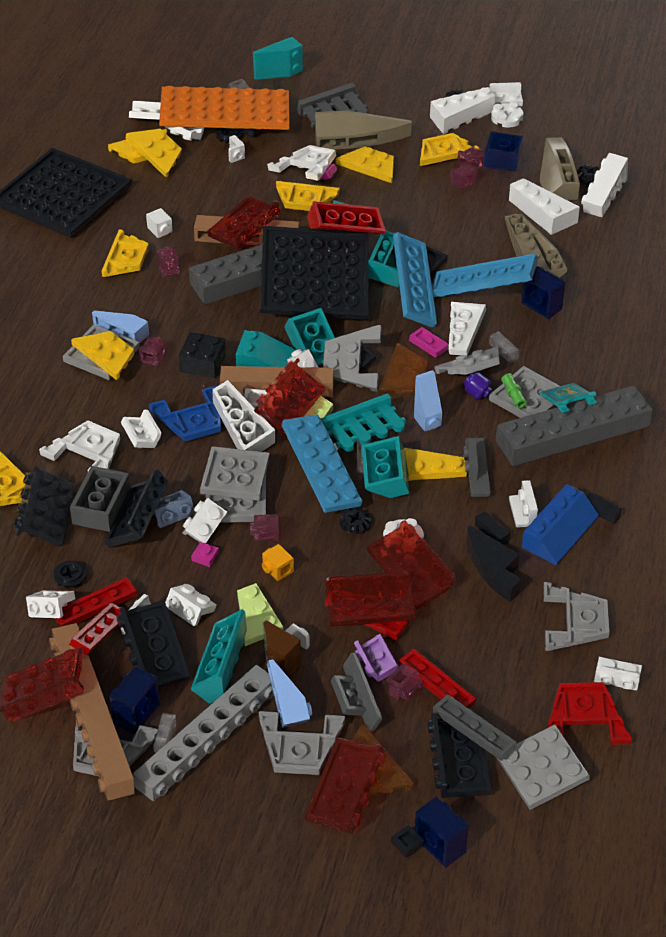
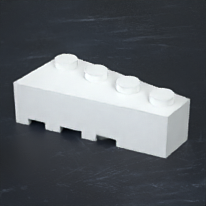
[430,87,495,134]
[581,153,628,217]
[509,178,580,235]
[213,380,275,452]

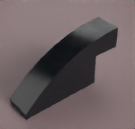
[466,525,521,602]

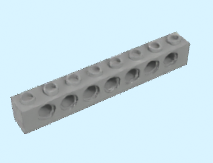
[133,665,274,802]

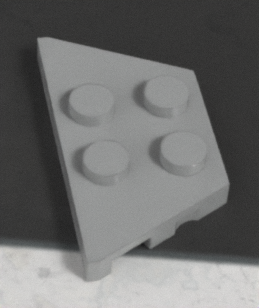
[434,347,500,375]

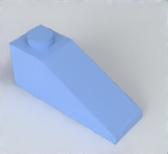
[92,311,149,343]
[414,370,442,431]
[267,659,312,728]

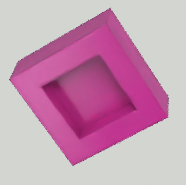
[320,164,337,180]
[191,542,219,567]

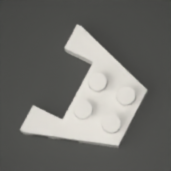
[267,145,336,181]
[39,421,120,471]

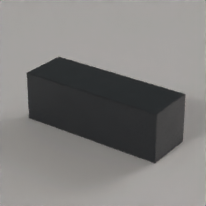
[586,492,622,524]
[475,511,510,545]

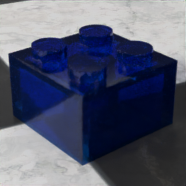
[484,131,523,171]
[521,266,565,319]
[109,667,160,734]
[415,796,469,868]

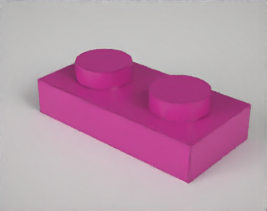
[409,327,449,358]

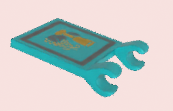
[540,383,597,413]

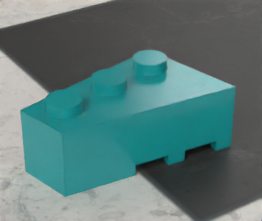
[368,231,399,288]

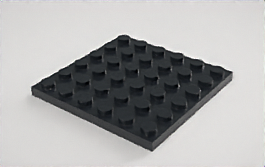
[0,148,132,238]
[260,226,369,320]

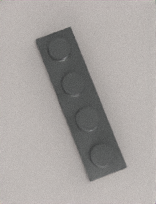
[433,694,516,761]

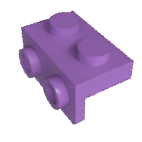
[354,634,400,682]

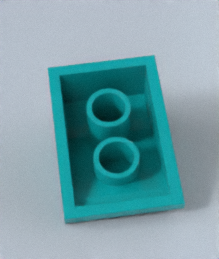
[253,37,303,80]
[284,308,335,366]
[236,330,296,367]

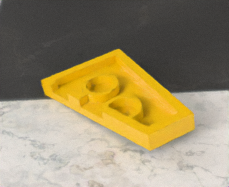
[404,448,467,481]

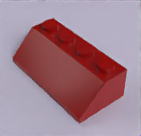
[307,201,386,235]

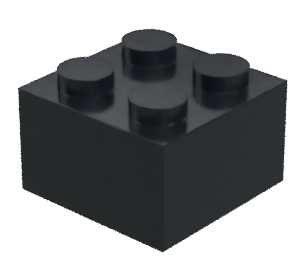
[178,332,226,378]

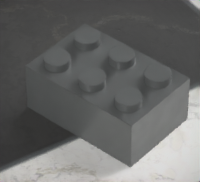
[70,466,130,532]

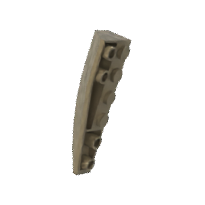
[315,110,412,150]
[539,137,580,201]
[505,214,567,290]

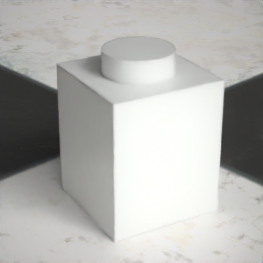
[146,208,172,238]

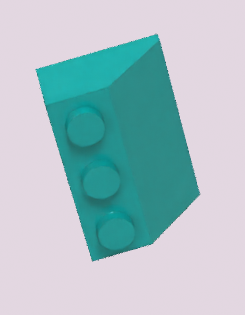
[361,436,409,498]

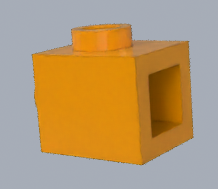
[262,544,294,581]

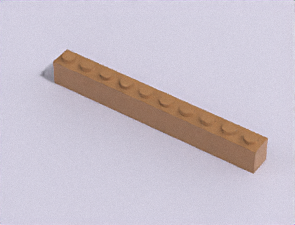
[49,623,134,801]

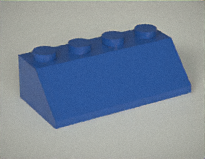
[522,484,599,566]

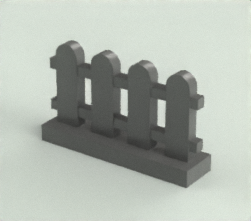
[297,82,368,128]

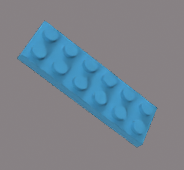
[393,232,437,328]
[432,253,538,298]
[282,415,362,513]

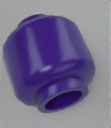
[463,372,492,400]

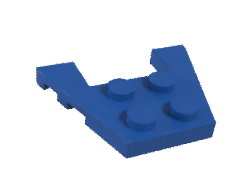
[149,385,221,442]

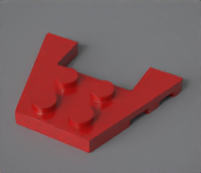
[548,682,632,745]

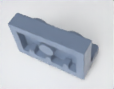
[153,490,195,528]

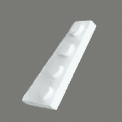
[449,302,486,356]

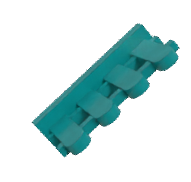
[320,393,406,452]

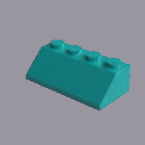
[191,609,247,704]

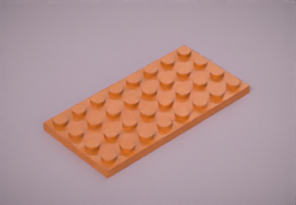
[159,86,289,130]

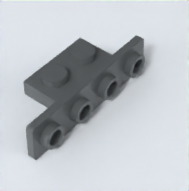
[463,438,490,497]
[331,653,382,732]

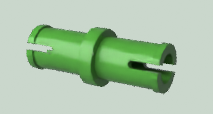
[501,373,527,409]

